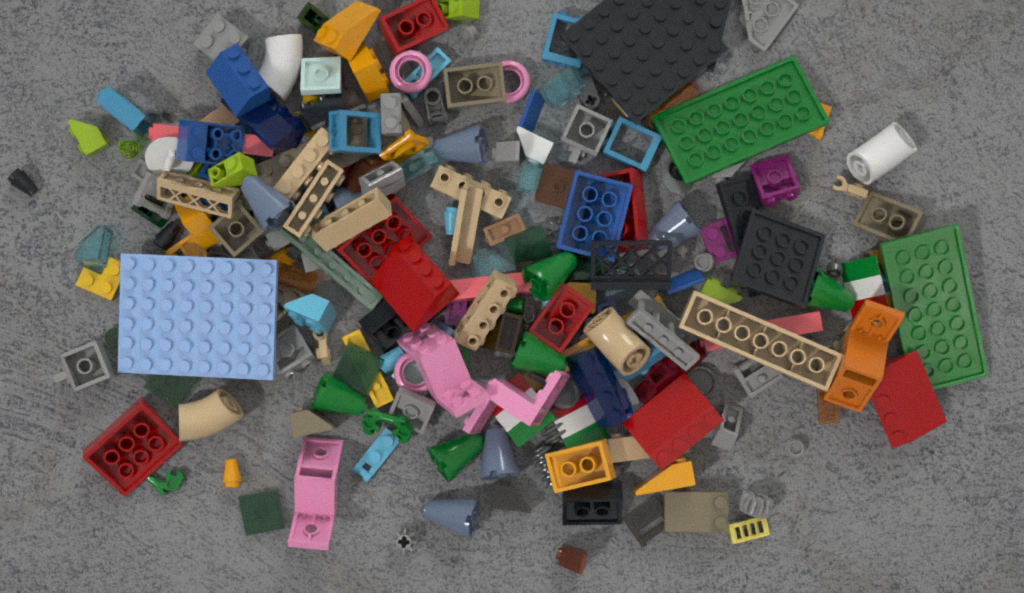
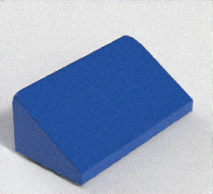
[518,90,545,133]
[665,268,705,295]

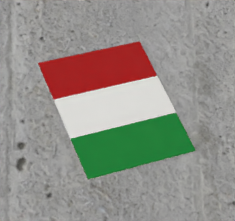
[841,255,888,320]
[492,372,556,448]
[550,384,609,448]

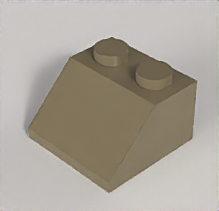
[208,201,268,258]
[288,406,337,438]

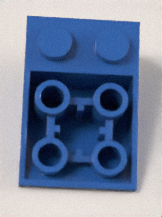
[176,119,245,164]

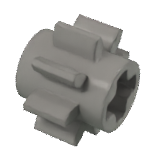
[392,528,417,554]

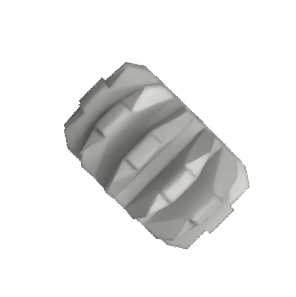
[739,490,773,519]

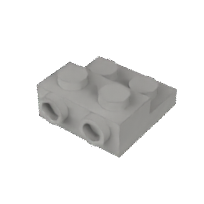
[275,324,317,380]
[389,386,437,435]

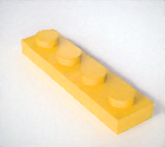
[342,329,394,409]

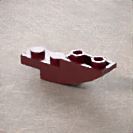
[633,341,708,404]

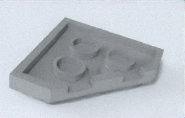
[741,0,799,53]

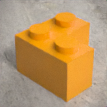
[347,43,390,102]
[174,195,219,251]

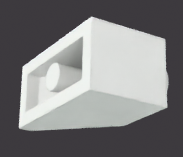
[516,126,554,167]

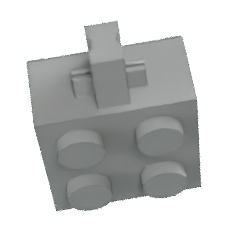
[193,13,253,62]
[560,104,613,165]
[53,340,116,392]

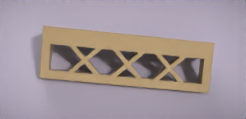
[157,171,240,219]
[449,184,484,266]

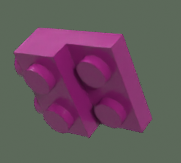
[750,154,800,207]

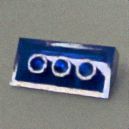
[220,93,307,150]
[565,344,634,427]

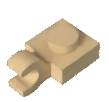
[832,175,868,200]
[313,332,331,365]

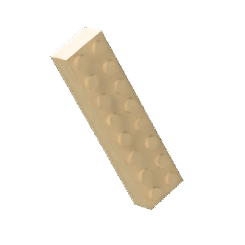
[676,290,843,392]

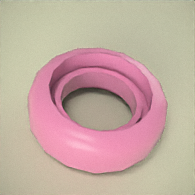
[389,50,433,94]
[502,60,530,104]
[394,353,428,394]

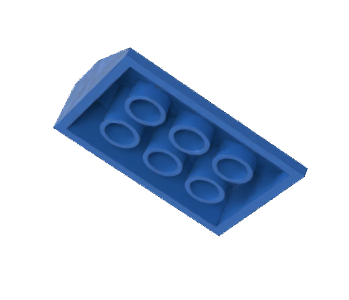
[554,170,633,262]

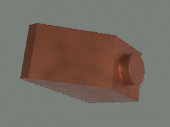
[343,154,387,194]
[555,544,588,575]

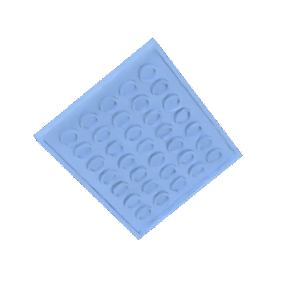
[118,253,279,380]

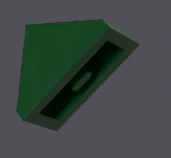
[297,2,329,35]
[131,195,172,228]

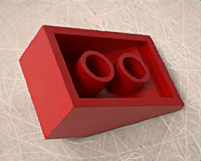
[377,0,450,58]
[527,283,595,354]

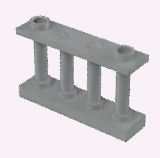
[626,290,700,371]

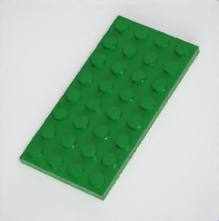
[652,55,830,186]
[879,223,989,390]

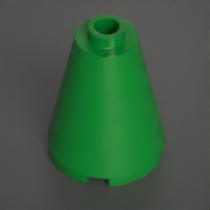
[522,251,577,301]
[806,269,855,312]
[510,330,568,375]
[310,372,368,416]
[428,433,484,482]

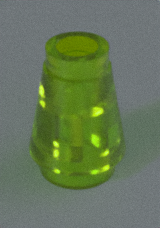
[118,139,139,159]

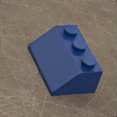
[206,43,271,118]

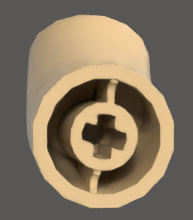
[583,307,650,375]
[178,388,244,441]

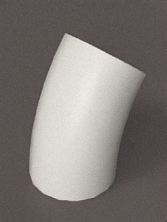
[259,34,303,101]
[847,122,917,185]

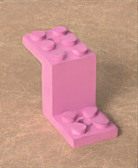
[397,322,491,418]
[462,370,571,434]
[288,436,343,551]

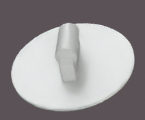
[145,137,194,176]

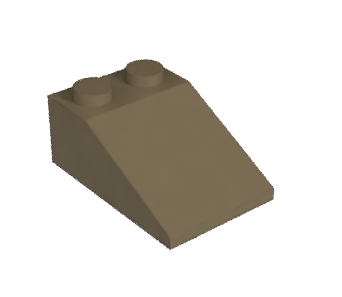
[443,62,507,111]
[852,190,927,242]
[664,490,729,533]

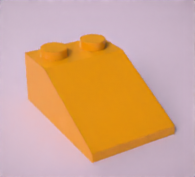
[313,0,381,61]
[545,438,616,493]
[632,456,696,496]

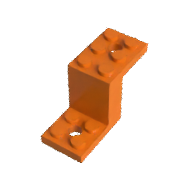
[823,299,905,413]

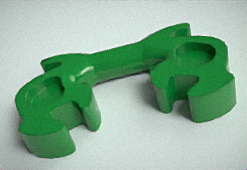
[361,408,413,443]
[145,470,185,495]

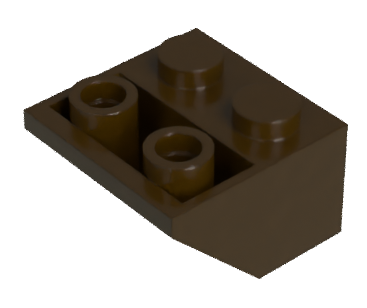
[479,312,523,355]

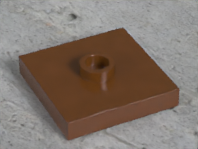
[534,163,574,209]

